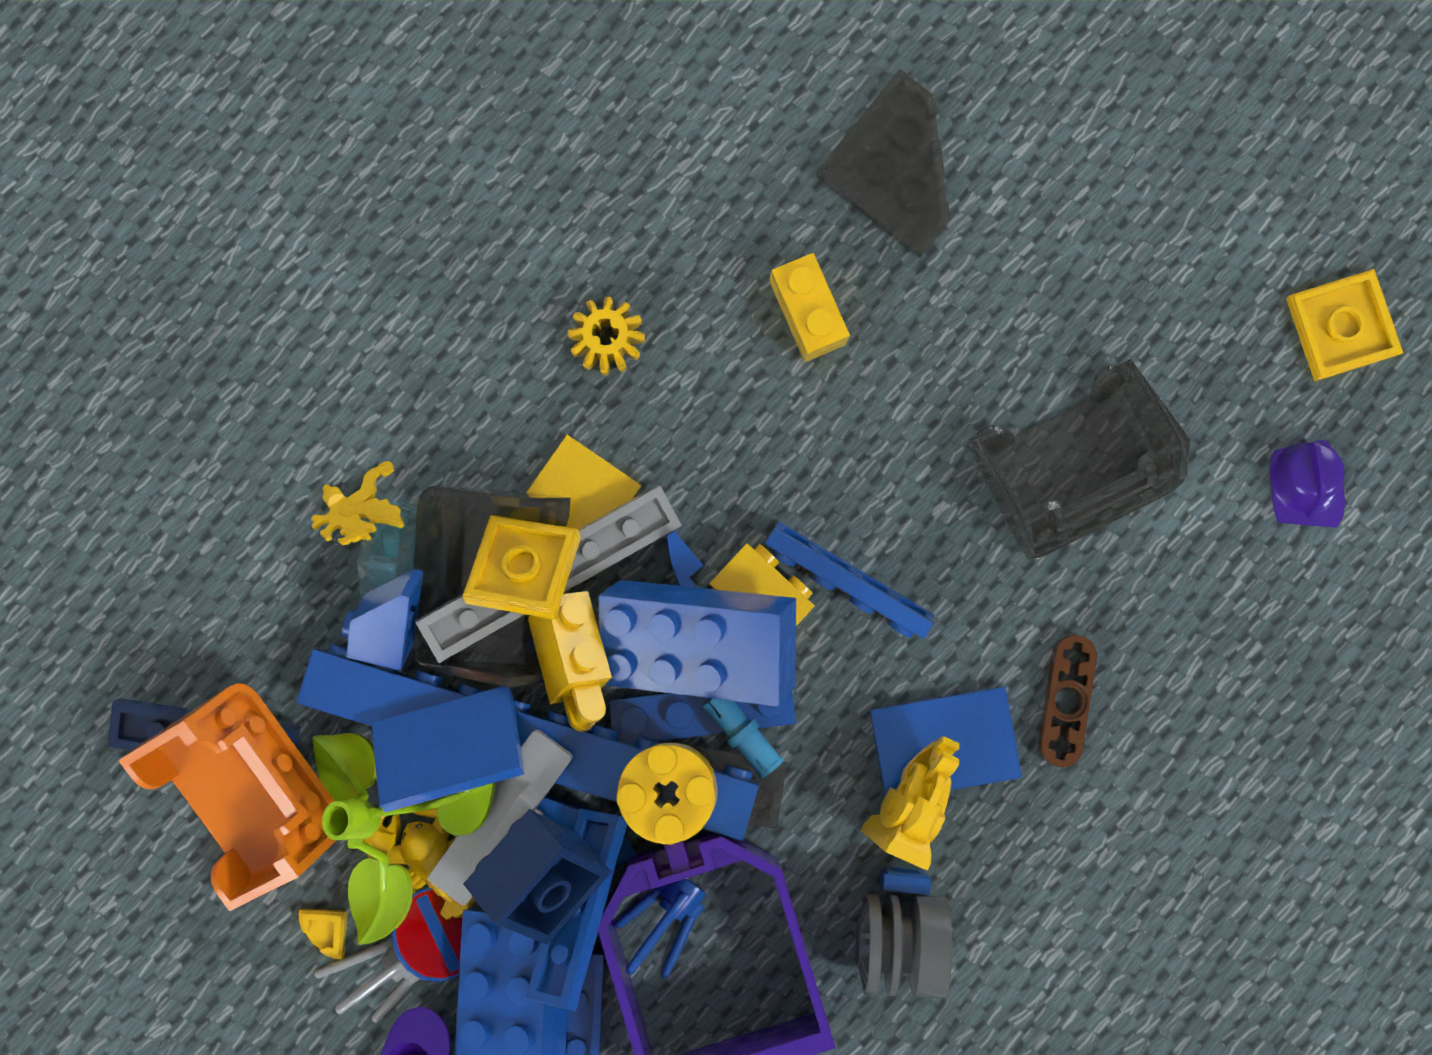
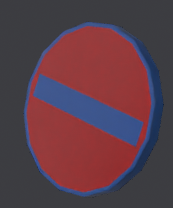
[391,888,463,982]

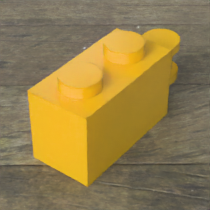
[528,591,612,732]

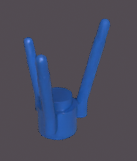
[615,878,707,978]

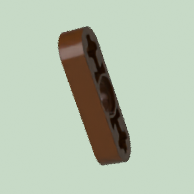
[1038,635,1097,767]

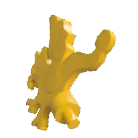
[311,461,404,545]

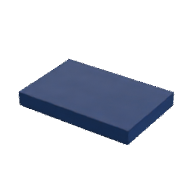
[372,685,525,813]
[869,687,1022,796]

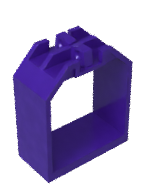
[598,831,836,1055]

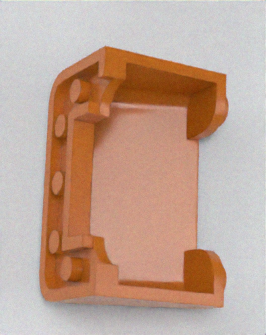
[118,683,337,911]

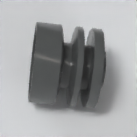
[856,893,952,998]

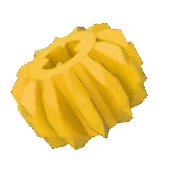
[568,297,645,375]

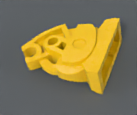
[860,736,960,871]

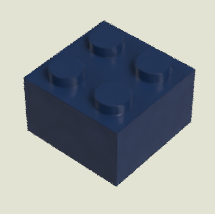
[463,809,612,945]

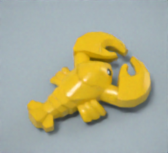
[363,799,476,920]

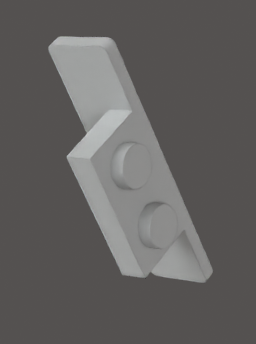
[428,729,573,905]

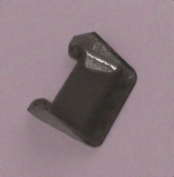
[410,486,571,687]

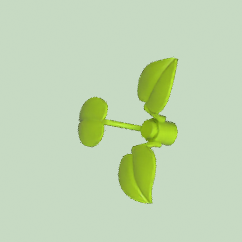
[312,733,496,945]

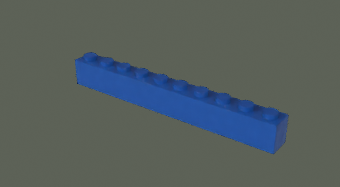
[296,643,760,841]

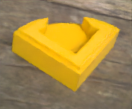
[299,908,348,960]

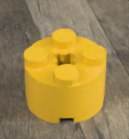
[617,743,718,845]

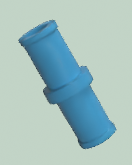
[702,698,784,779]

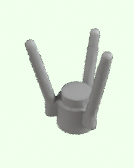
[314,937,420,1023]

